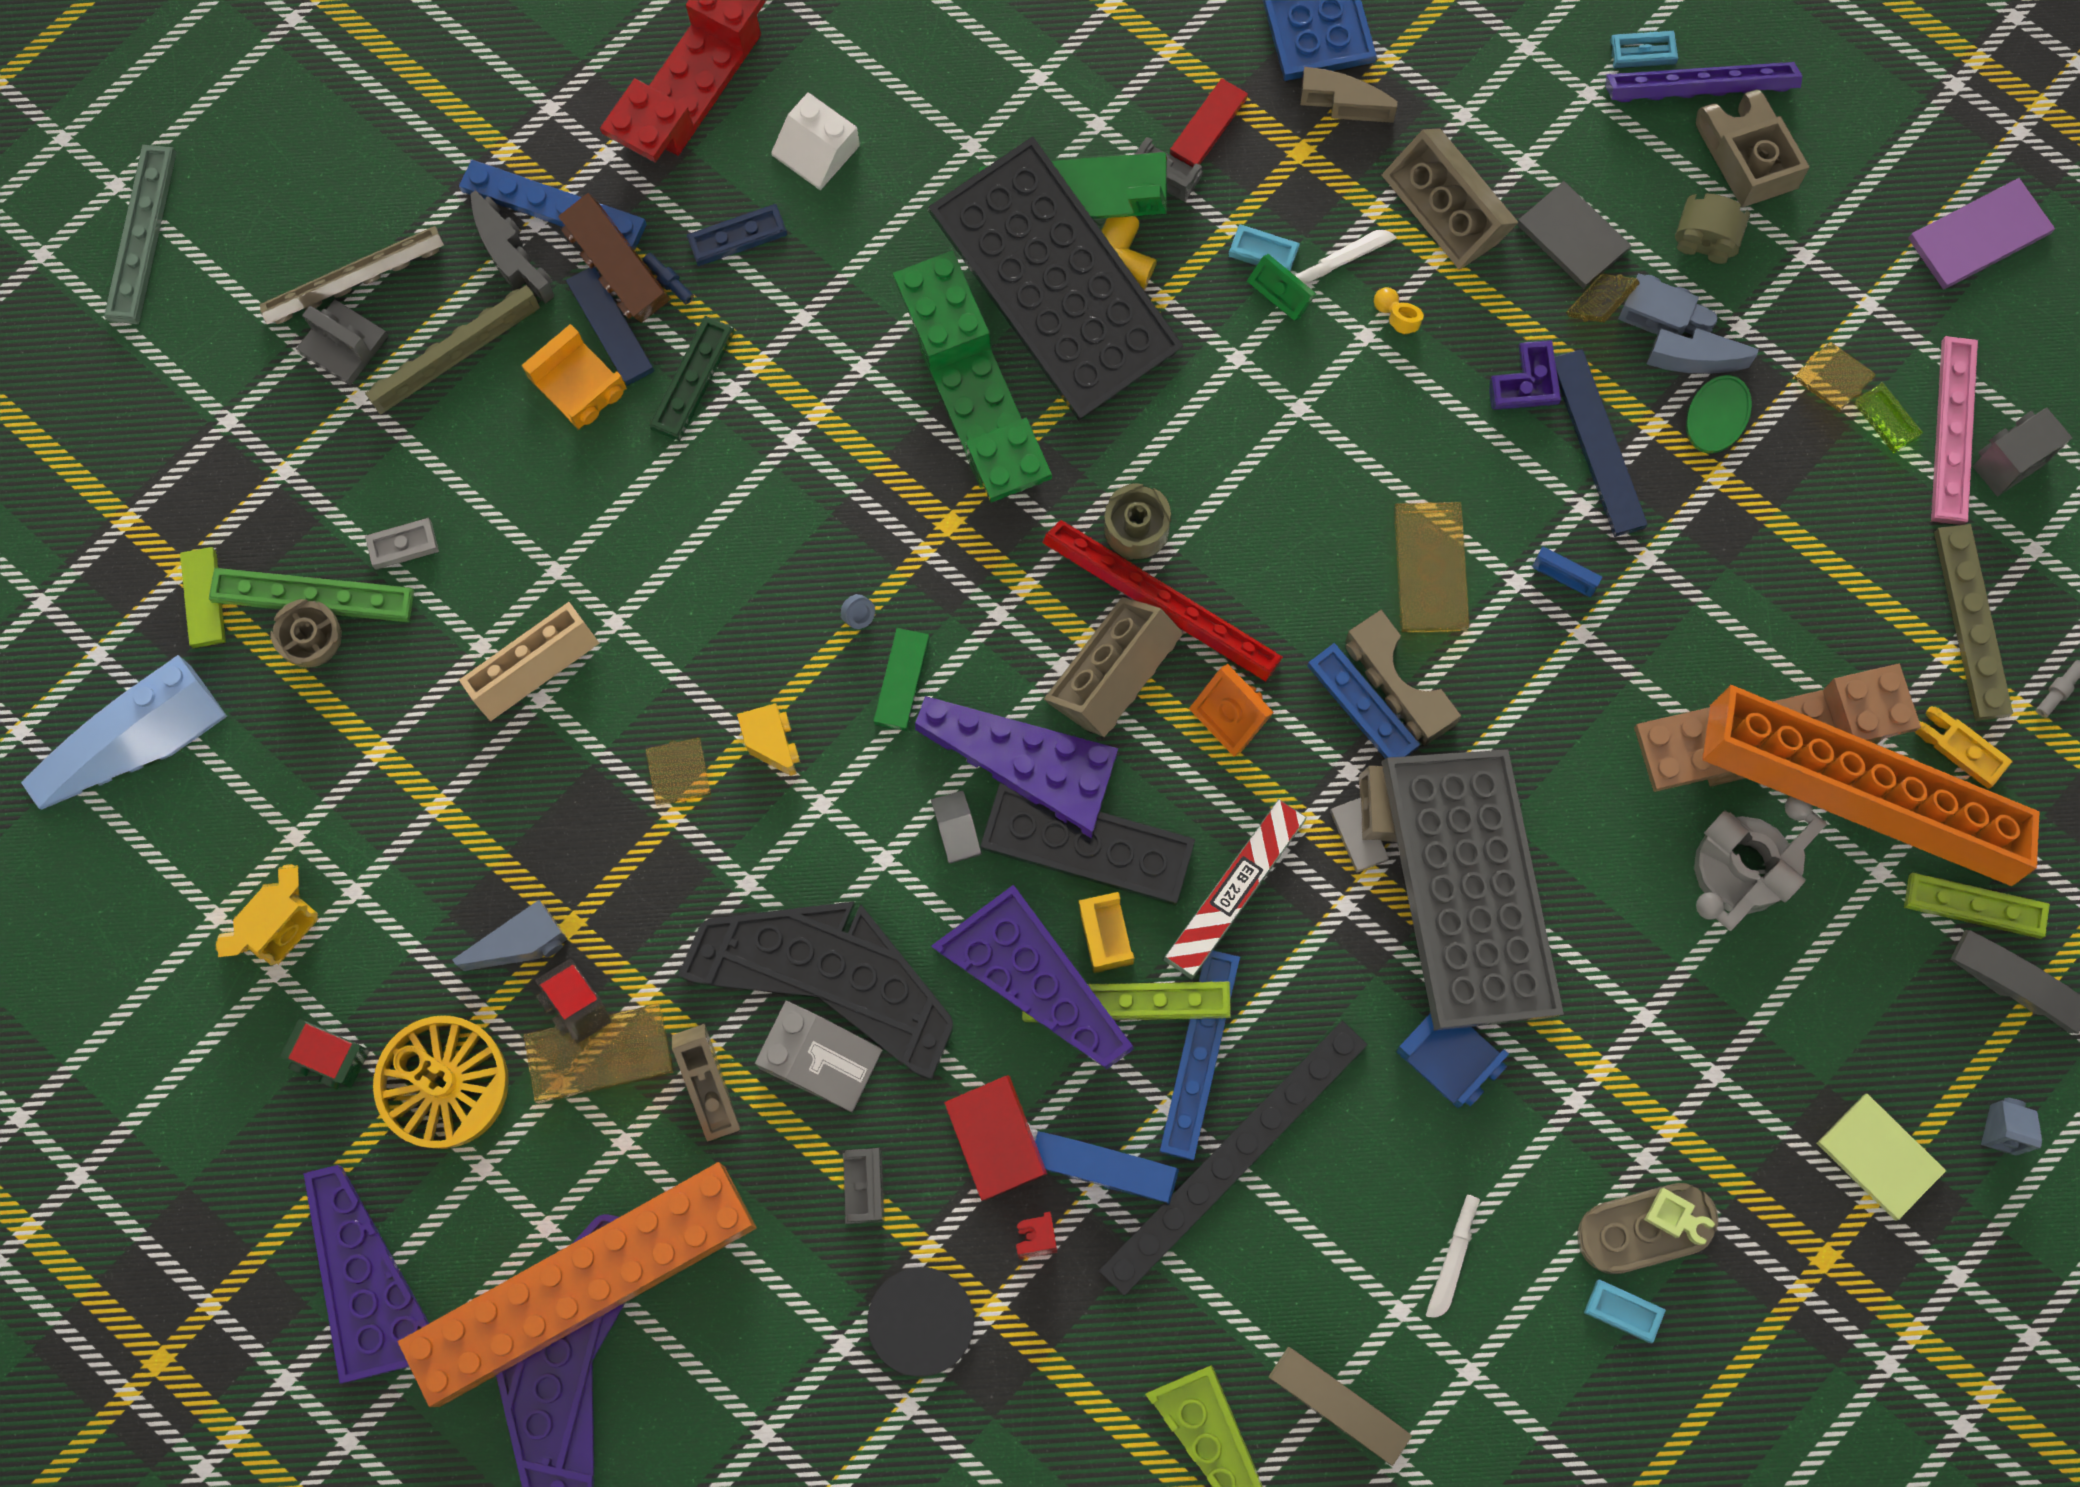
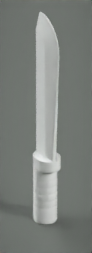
[1295,230,1397,284]
[1426,1195,1480,1317]

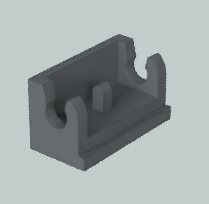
[1134,137,1203,202]
[843,1148,885,1224]

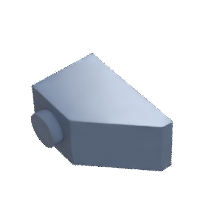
[1981,1098,2042,1156]

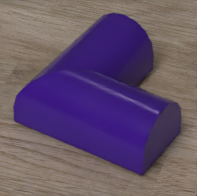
[1489,340,1561,410]

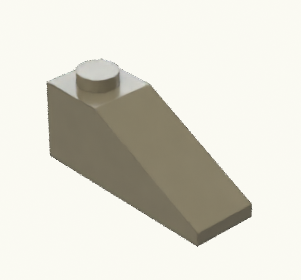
[672,1024,740,1142]

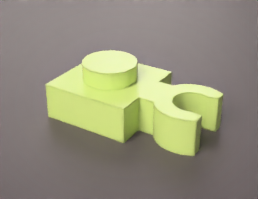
[1644,1188,1715,1245]

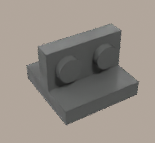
[296,299,389,386]

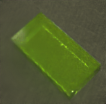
[1854,382,1923,454]

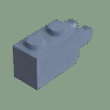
[1618,273,1718,336]

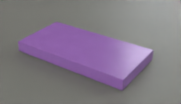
[1908,178,2055,290]

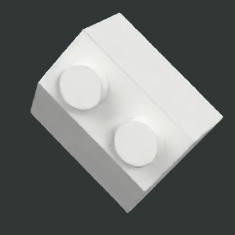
[771,92,860,190]

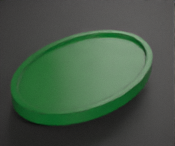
[1686,375,1752,453]

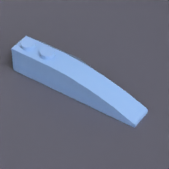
[21,655,227,810]

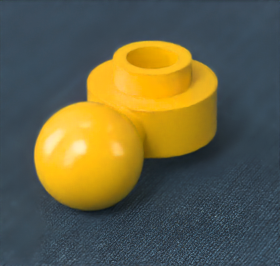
[1374,287,1424,334]

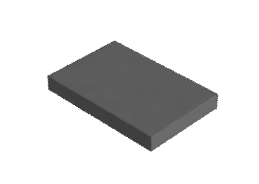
[1517,181,1632,289]

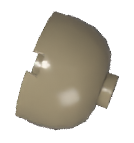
[270,599,342,667]

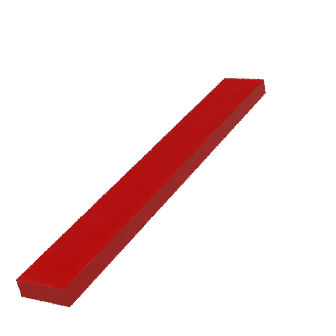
[1042,520,1283,682]

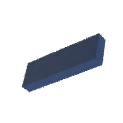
[687,204,787,266]

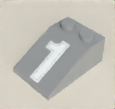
[755,1001,883,1113]

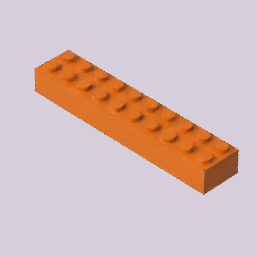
[1703,685,2040,886]
[397,1162,757,1407]

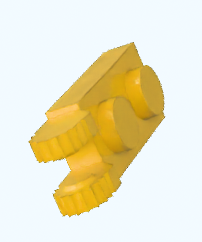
[1914,706,2012,789]

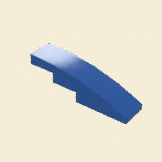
[1035,1131,1179,1204]

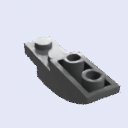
[471,190,555,304]

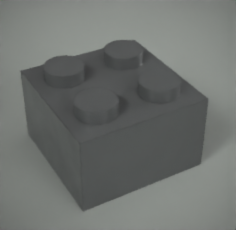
[1972,407,2072,497]

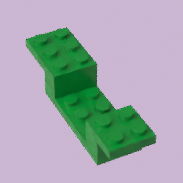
[893,250,1052,503]

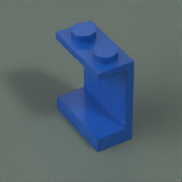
[1396,1013,1509,1109]

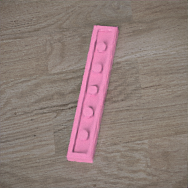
[1931,336,1978,525]

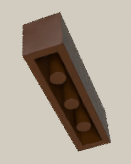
[558,193,671,323]

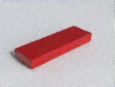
[1170,78,1248,167]

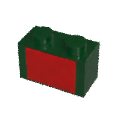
[280,1019,370,1090]

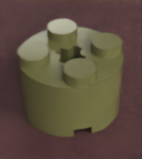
[1675,194,1750,264]
[1104,483,1171,560]

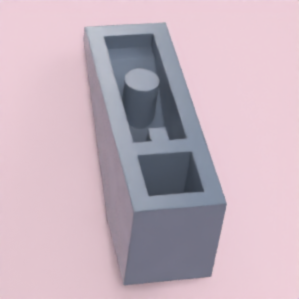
[452,900,568,971]

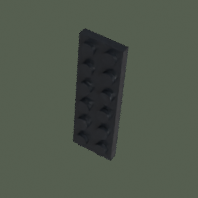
[980,783,1195,906]

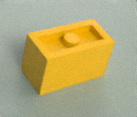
[1079,892,1134,973]

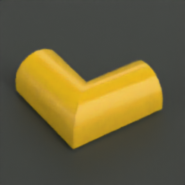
[1101,216,1157,291]

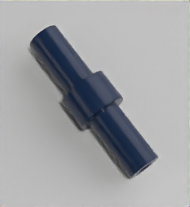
[642,253,694,305]

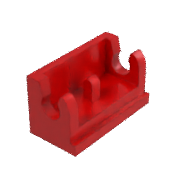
[1016,1212,1058,1259]

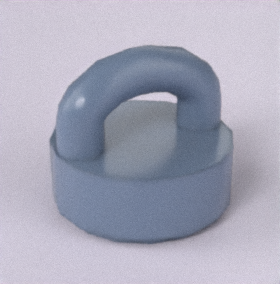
[841,594,875,629]

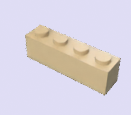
[459,602,600,721]

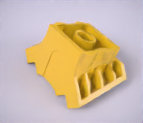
[216,864,319,965]

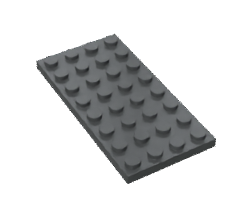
[1382,749,1564,1031]

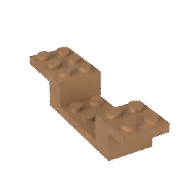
[1634,663,1921,792]

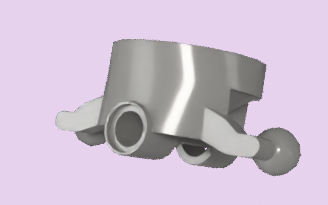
[1694,796,1827,931]

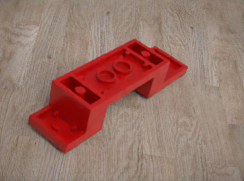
[600,0,767,163]

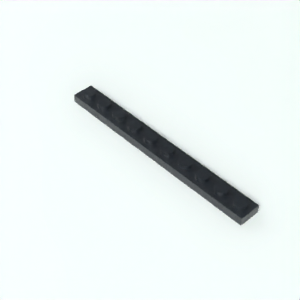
[1099,1020,1368,1296]

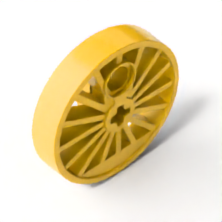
[373,1016,509,1149]

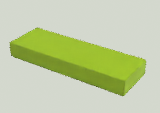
[180,547,226,648]

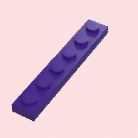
[1605,62,1803,102]

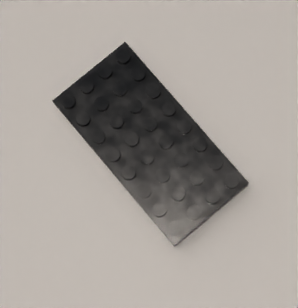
[927,136,1183,421]

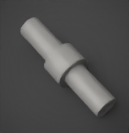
[2036,660,2080,718]

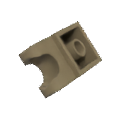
[1696,89,1810,208]

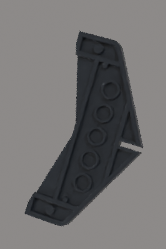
[677,901,953,1081]

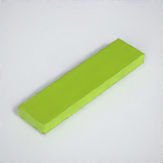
[1904,873,2050,939]

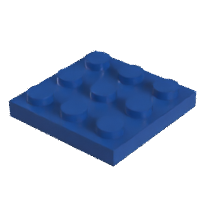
[1263,0,1377,81]

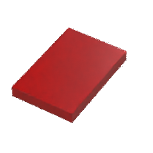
[944,1075,1047,1201]

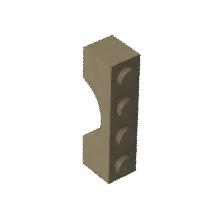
[1345,610,1461,747]

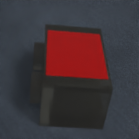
[535,958,612,1045]

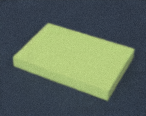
[1817,1094,1946,1221]

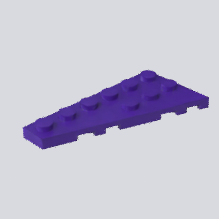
[915,696,1118,838]
[931,885,1135,1069]
[303,1165,430,1384]

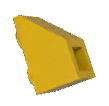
[737,703,800,776]

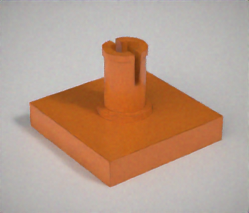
[1189,664,1274,757]

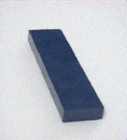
[566,267,655,387]

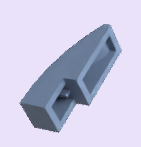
[1646,328,1759,374]

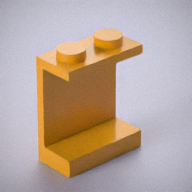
[522,324,627,430]

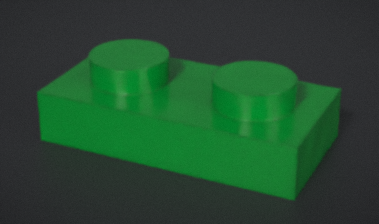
[1247,254,1317,321]

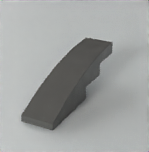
[1950,930,2080,1034]

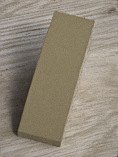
[1300,67,1398,123]

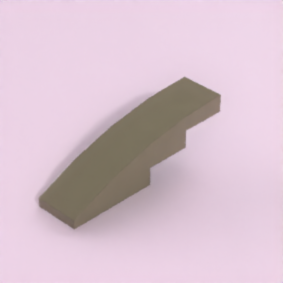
[1268,1347,1412,1466]

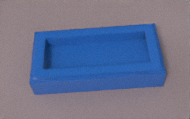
[1532,546,1602,597]

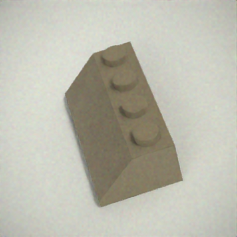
[1382,129,1519,269]
[1044,597,1183,737]

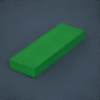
[874,628,930,731]

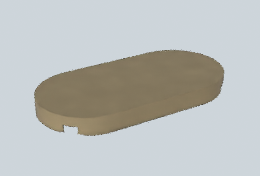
[1577,1183,1718,1274]

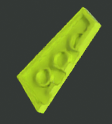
[1145,1365,1263,1487]

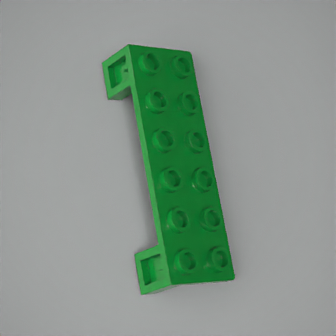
[979,152,1167,219]

